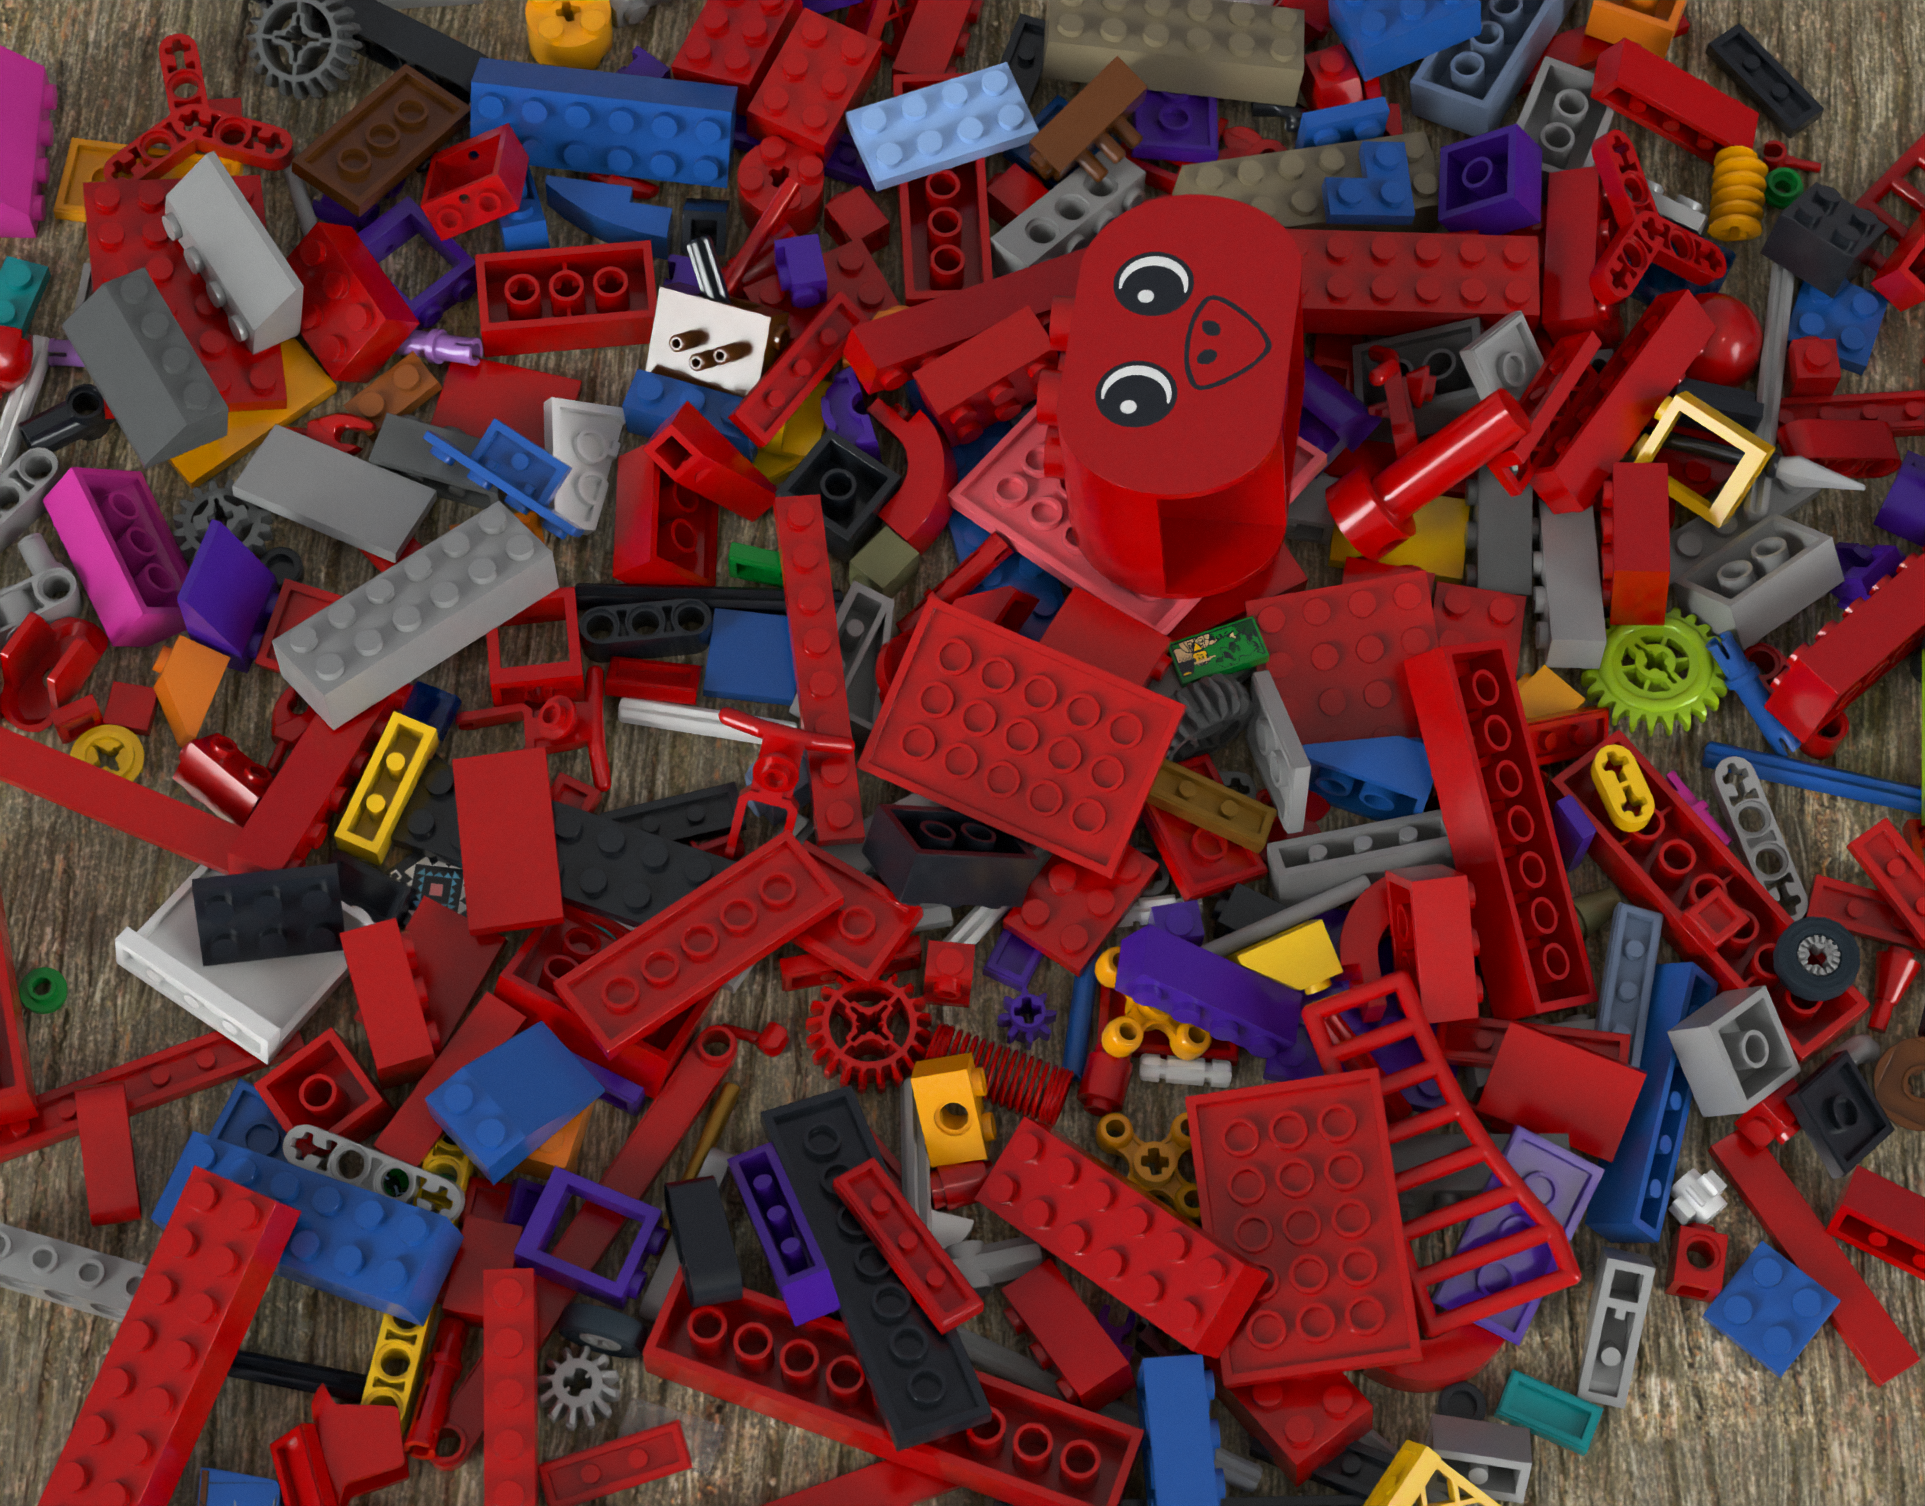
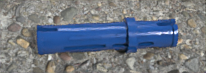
[1705,631,1802,757]

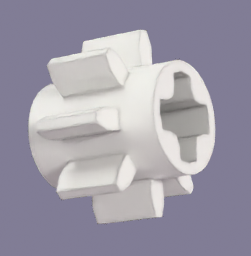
[1668,1168,1728,1226]

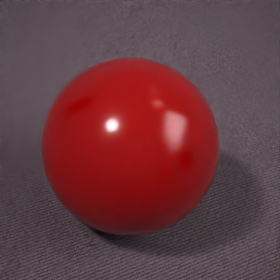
[1684,292,1764,388]

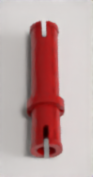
[895,532,1014,633]
[403,1318,469,1460]

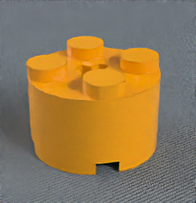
[525,0,613,70]

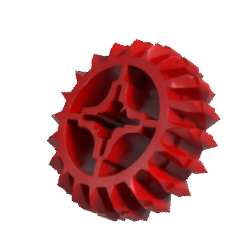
[805,972,933,1095]

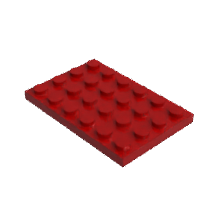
[83,175,287,419]
[856,596,1187,879]
[1185,1067,1423,1389]

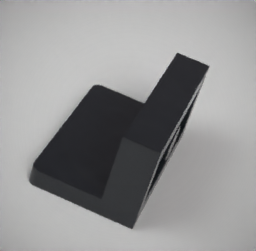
[1668,378,1764,434]

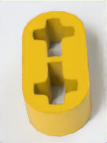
[1590,744,1655,832]

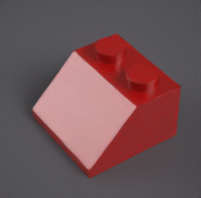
[253,1027,397,1159]

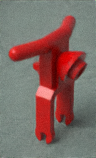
[1367,345,1437,460]
[455,665,612,792]
[718,707,855,860]

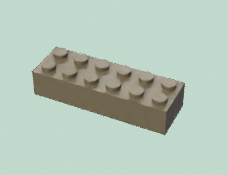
[1042,0,1304,107]
[1172,131,1441,233]

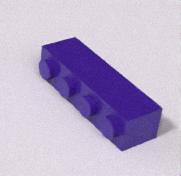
[1115,924,1302,1058]
[727,1142,841,1327]

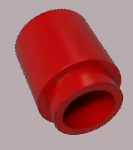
[1076,1043,1134,1117]
[930,1160,993,1212]

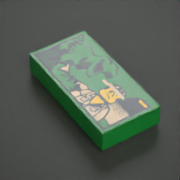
[1168,616,1269,689]

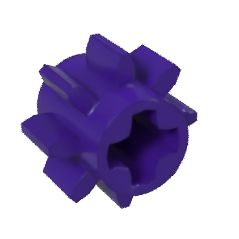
[997,987,1057,1050]

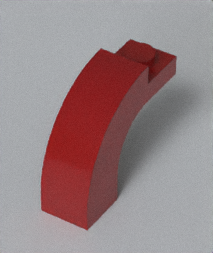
[866,397,958,556]
[1335,876,1391,1023]
[1362,1323,1506,1393]

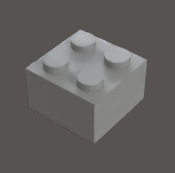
[1667,985,1801,1118]

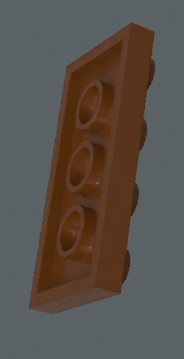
[292,64,471,218]

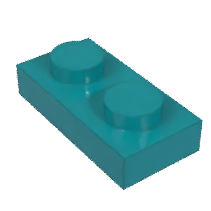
[0,256,51,339]

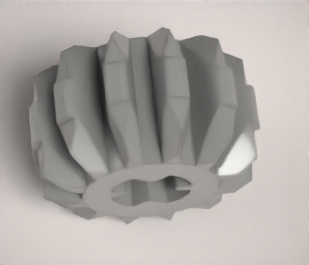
[538,1346,620,1431]

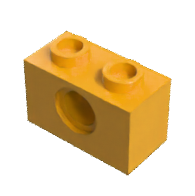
[910,1052,997,1168]

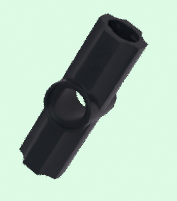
[17,384,116,452]

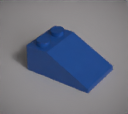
[1302,736,1434,822]
[425,1021,605,1186]

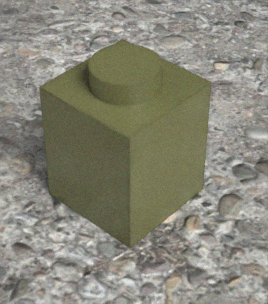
[849,526,919,599]

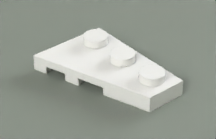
[544,397,626,535]

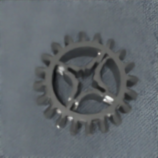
[246,0,363,100]
[1165,673,1255,763]

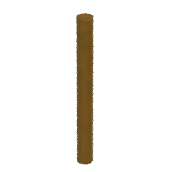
[650,1082,741,1260]

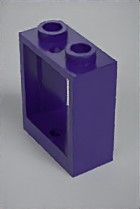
[357,196,477,330]
[513,1166,668,1311]

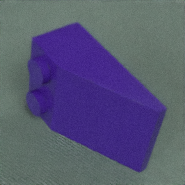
[177,519,280,674]

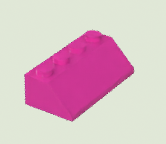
[0,45,58,238]
[42,467,189,647]

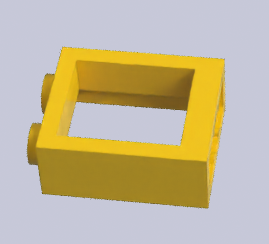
[1631,391,1776,528]

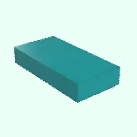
[1493,1369,1604,1456]

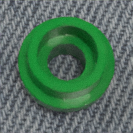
[1763,167,1804,209]
[19,967,68,1014]

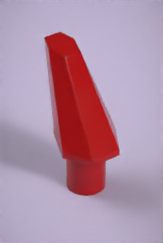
[588,173,660,199]

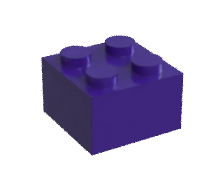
[1438,123,1542,235]

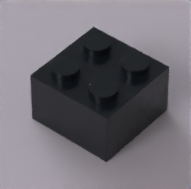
[1760,182,1889,298]
[775,429,901,565]

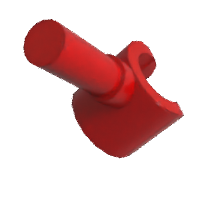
[1763,140,1821,173]
[722,1021,790,1057]

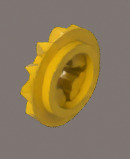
[70,724,145,782]

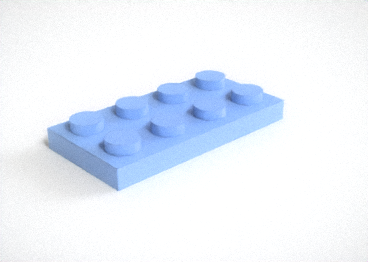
[845,62,1039,192]

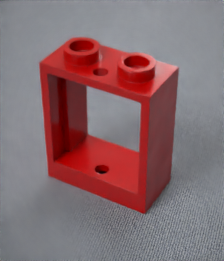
[420,123,529,241]
[486,586,585,707]

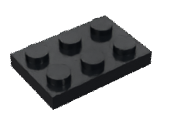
[192,863,345,966]

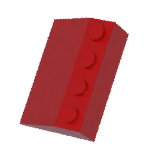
[493,903,722,1100]

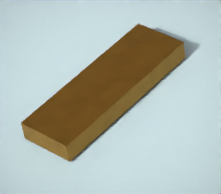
[1147,758,1277,854]

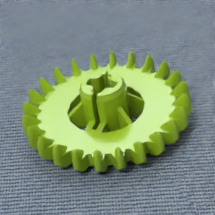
[1580,607,1727,737]

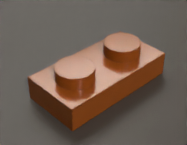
[343,351,443,443]

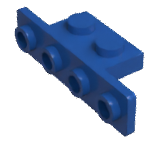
[423,418,585,540]

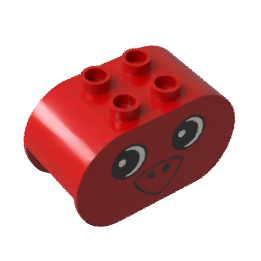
[1036,194,1306,599]

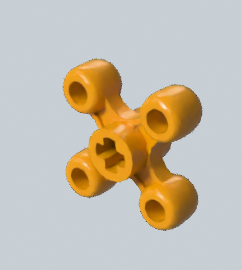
[1094,946,1212,1061]
[1095,1112,1202,1224]

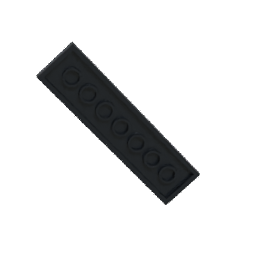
[391,759,736,928]
[760,1085,992,1452]

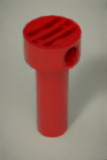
[1325,388,1532,561]

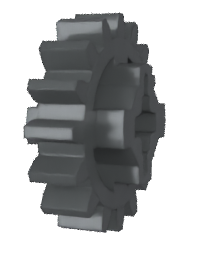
[173,479,273,560]

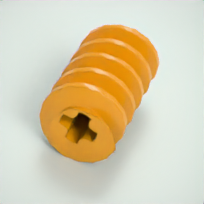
[1707,146,1768,242]

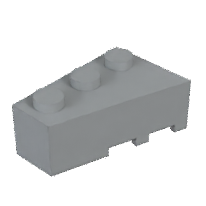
[788,580,895,749]

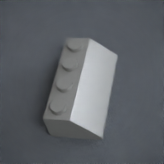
[162,151,304,355]

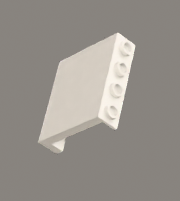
[115,865,374,1065]

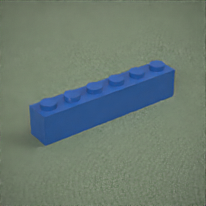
[1585,962,1718,1243]

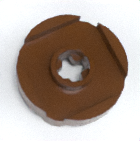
[1872,1037,1925,1131]

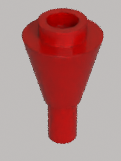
[1867,946,1922,1033]

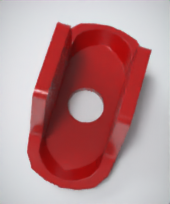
[0,611,108,732]
[311,1383,410,1506]

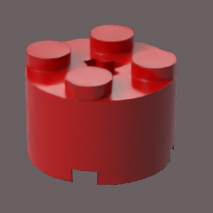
[737,136,824,236]

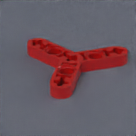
[103,33,295,181]
[1589,129,1727,306]

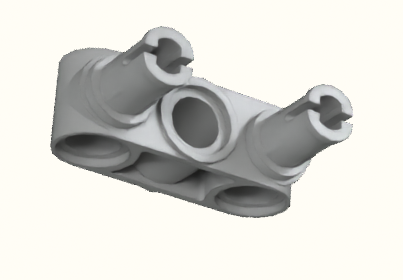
[0,533,84,653]

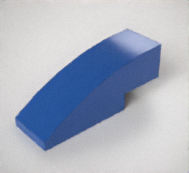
[545,175,674,260]

